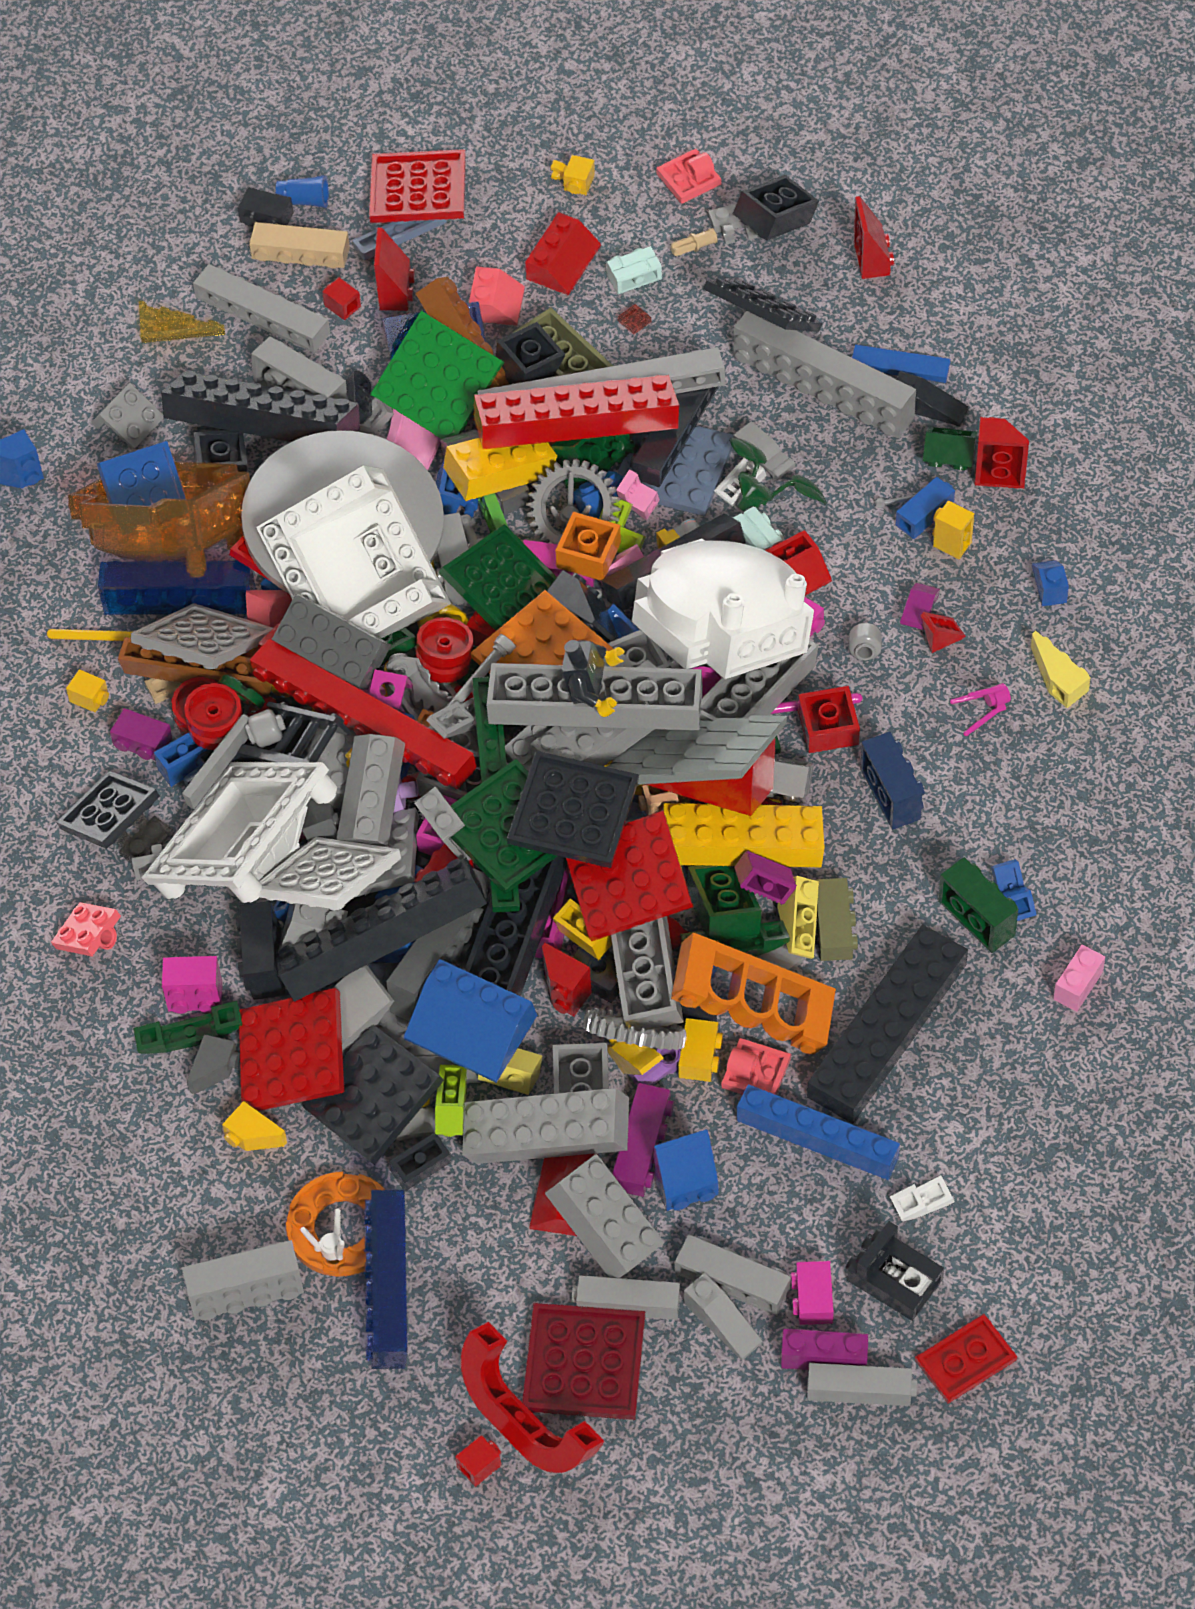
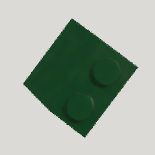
[923,426,978,470]

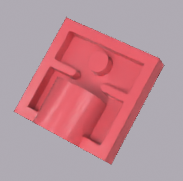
[656,149,721,204]
[51,902,121,957]
[722,1038,791,1095]

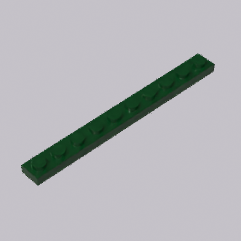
[472,677,520,912]

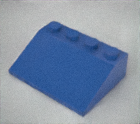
[404,959,538,1083]

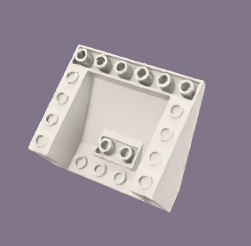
[256,465,451,639]

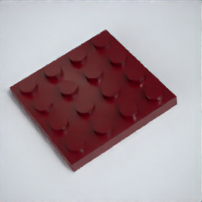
[522,1303,646,1420]

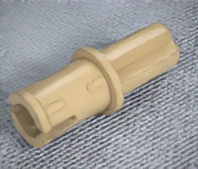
[670,228,717,256]

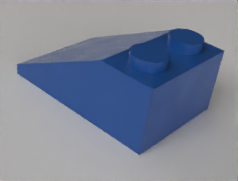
[654,1129,719,1211]

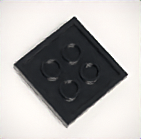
[56,771,160,849]

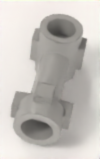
[460,515,483,549]

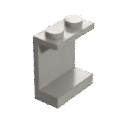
[415,787,470,861]

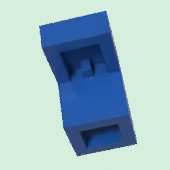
[991,859,1037,921]

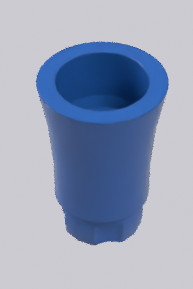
[275,175,329,208]

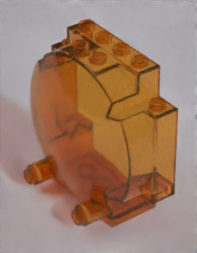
[68,461,250,577]

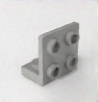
[91,383,163,449]

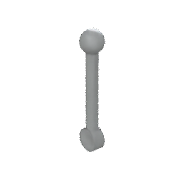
[875,495,915,508]

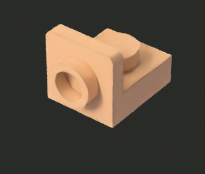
[638,785,679,816]

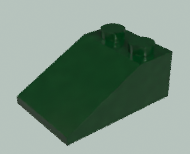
[551,435,618,489]

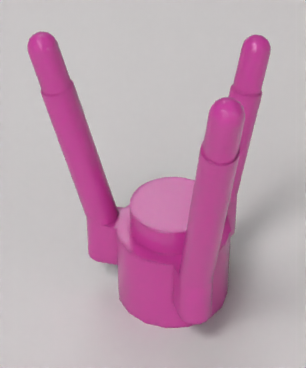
[950,683,1011,736]

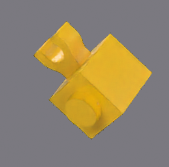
[551,155,595,195]

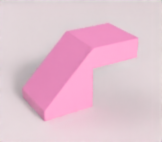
[616,469,659,520]

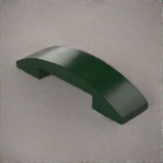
[679,920,790,957]
[133,1001,243,1054]

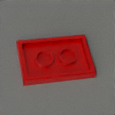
[915,1314,1018,1404]

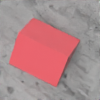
[246,590,292,628]

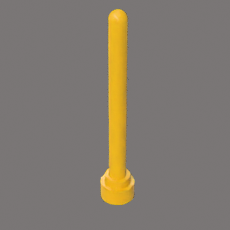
[47,629,134,641]

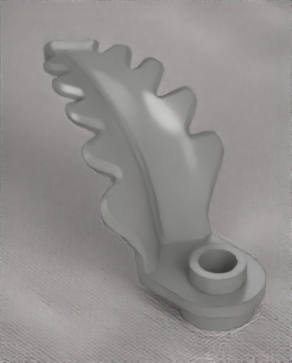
[387,653,454,713]

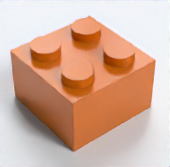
[555,512,621,581]

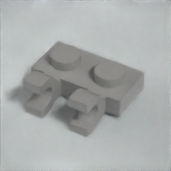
[708,204,758,244]

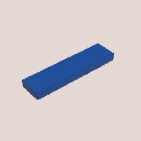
[852,345,951,383]

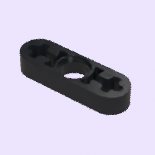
[346,370,372,424]

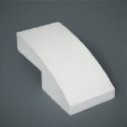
[890,1176,955,1222]

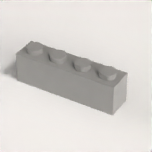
[675,1235,791,1316]

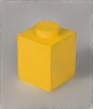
[66,669,109,713]

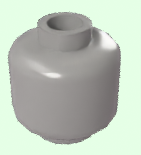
[849,623,882,661]
[245,709,286,747]

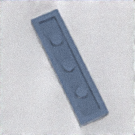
[352,219,447,261]

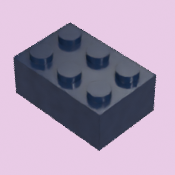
[860,732,925,830]

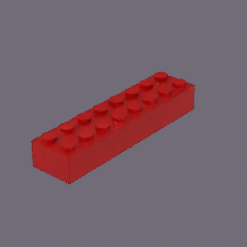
[474,375,679,449]

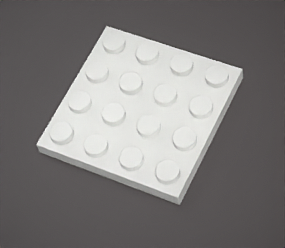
[259,837,401,910]

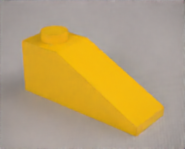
[607,1039,664,1075]

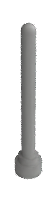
[428,634,516,733]

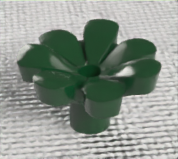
[611,434,638,463]

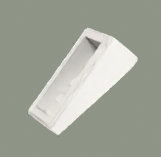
[714,458,766,507]

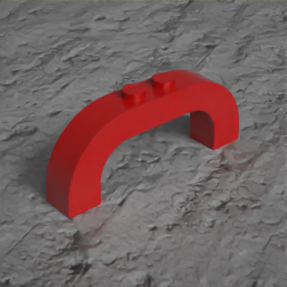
[461,1322,604,1473]

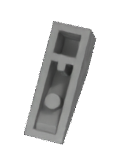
[684,1273,763,1360]

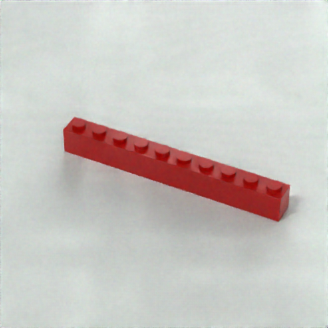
[250,639,477,790]

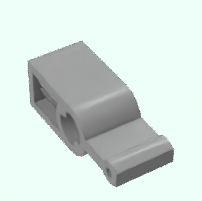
[733,421,795,480]

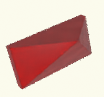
[920,612,965,653]

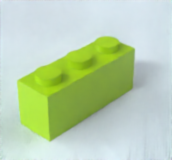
[435,1065,467,1137]

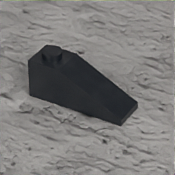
[896,372,968,427]

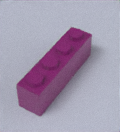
[613,1083,674,1197]

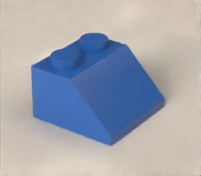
[0,429,44,489]

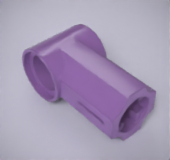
[629,1048,680,1086]

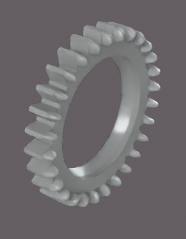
[526,459,621,544]
[583,1008,686,1050]

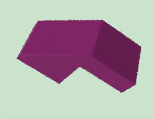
[900,583,940,630]

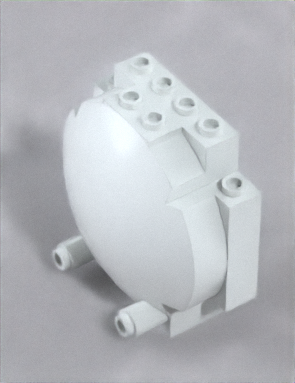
[632,539,814,679]

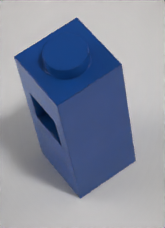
[896,477,955,539]

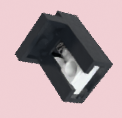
[846,1221,944,1321]

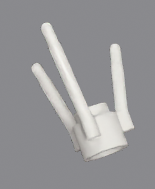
[301,1208,345,1260]

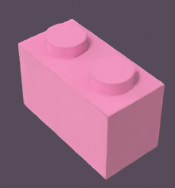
[1054,945,1105,1012]

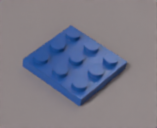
[96,441,190,535]

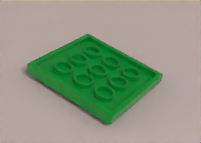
[370,311,504,439]

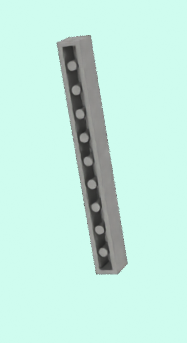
[478,347,725,395]

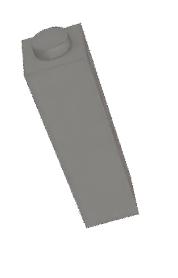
[572,1276,680,1320]
[808,1363,917,1406]

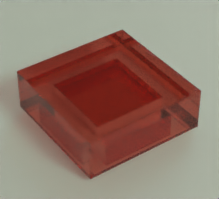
[618,304,652,335]

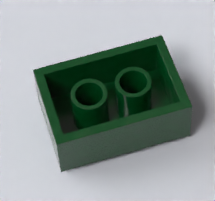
[938,857,1019,953]
[687,865,762,941]

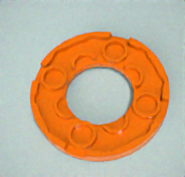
[286,1172,397,1277]

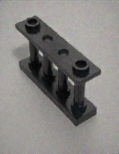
[237,701,351,762]

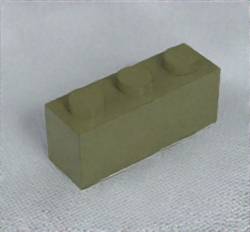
[815,878,858,961]

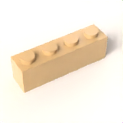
[250,222,350,268]

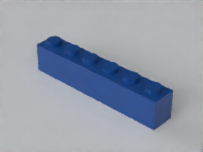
[737,1084,900,1181]

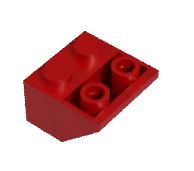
[765,530,832,596]

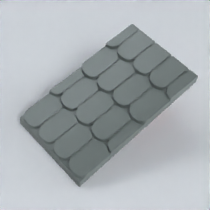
[606,715,787,816]

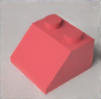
[469,267,525,326]

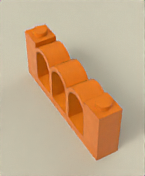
[671,932,836,1054]

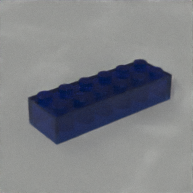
[98,560,256,615]
[364,1190,408,1369]

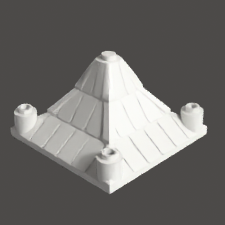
[142,762,337,903]

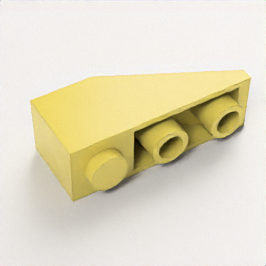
[1031,631,1091,708]
[778,876,819,959]

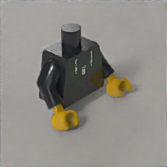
[562,640,625,717]

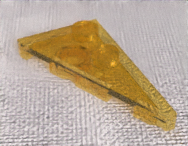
[139,301,225,343]

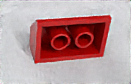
[525,212,601,296]
[975,417,1029,489]
[529,1153,599,1237]

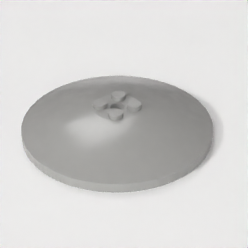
[242,431,444,593]

